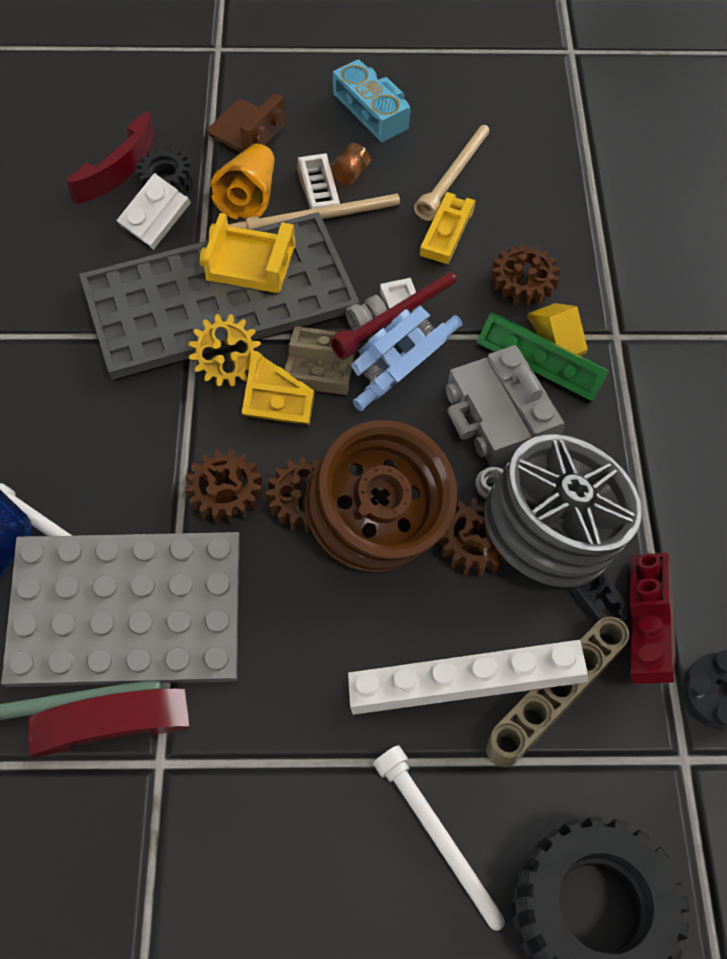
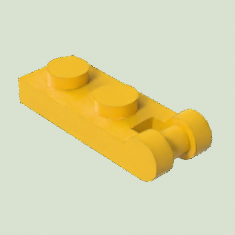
[420,192,476,265]

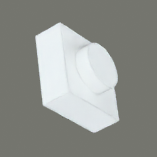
[380,278,420,312]

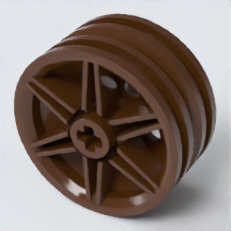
[305,420,457,572]

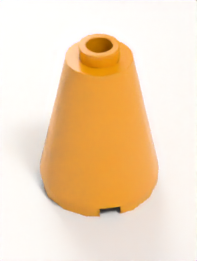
[210,144,275,220]

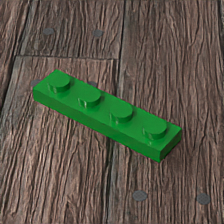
[476,313,609,401]

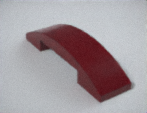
[66,111,155,204]
[28,689,190,758]

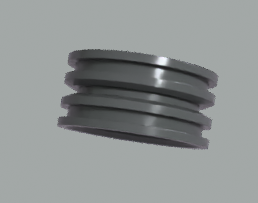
[484,434,642,587]

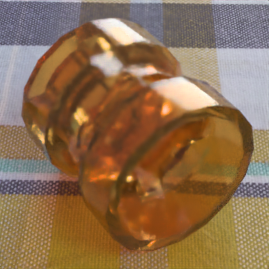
[331,143,371,185]

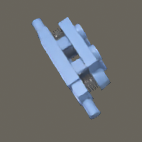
[351,305,462,411]

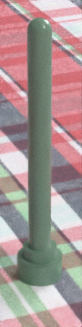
[0,680,163,720]

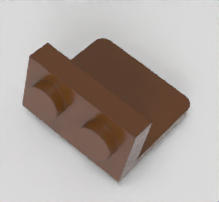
[208,93,286,153]

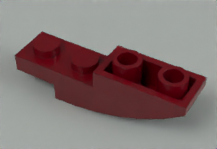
[630,552,676,684]

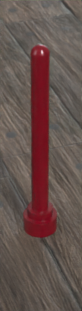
[329,272,457,360]

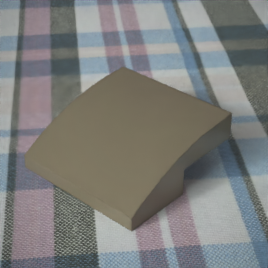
[284,326,357,395]

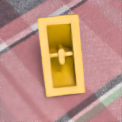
[527,303,588,356]

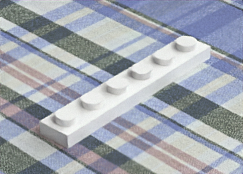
[348,640,588,715]

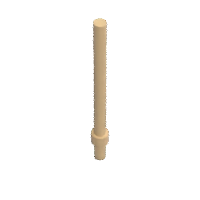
[228,193,400,230]

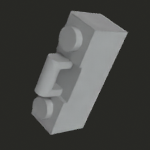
[487,345,566,438]
[445,357,532,466]

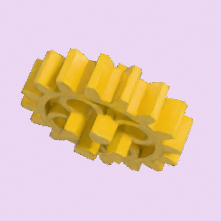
[188,314,261,386]

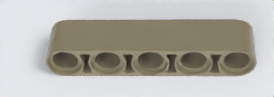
[486,617,629,768]

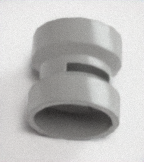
[346,295,387,331]

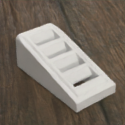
[297,153,340,209]

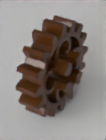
[491,243,560,306]
[266,457,342,532]

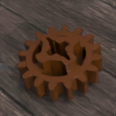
[185,449,263,524]
[437,498,508,576]

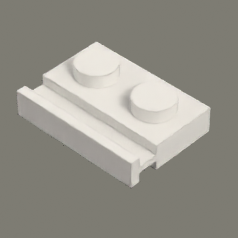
[117,173,191,250]

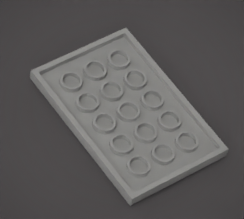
[1,532,240,687]

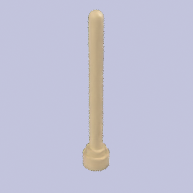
[414,125,489,221]

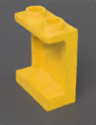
[200,213,295,294]

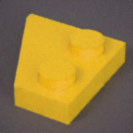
[242,351,315,426]

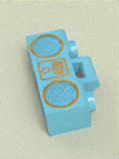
[333,60,411,143]

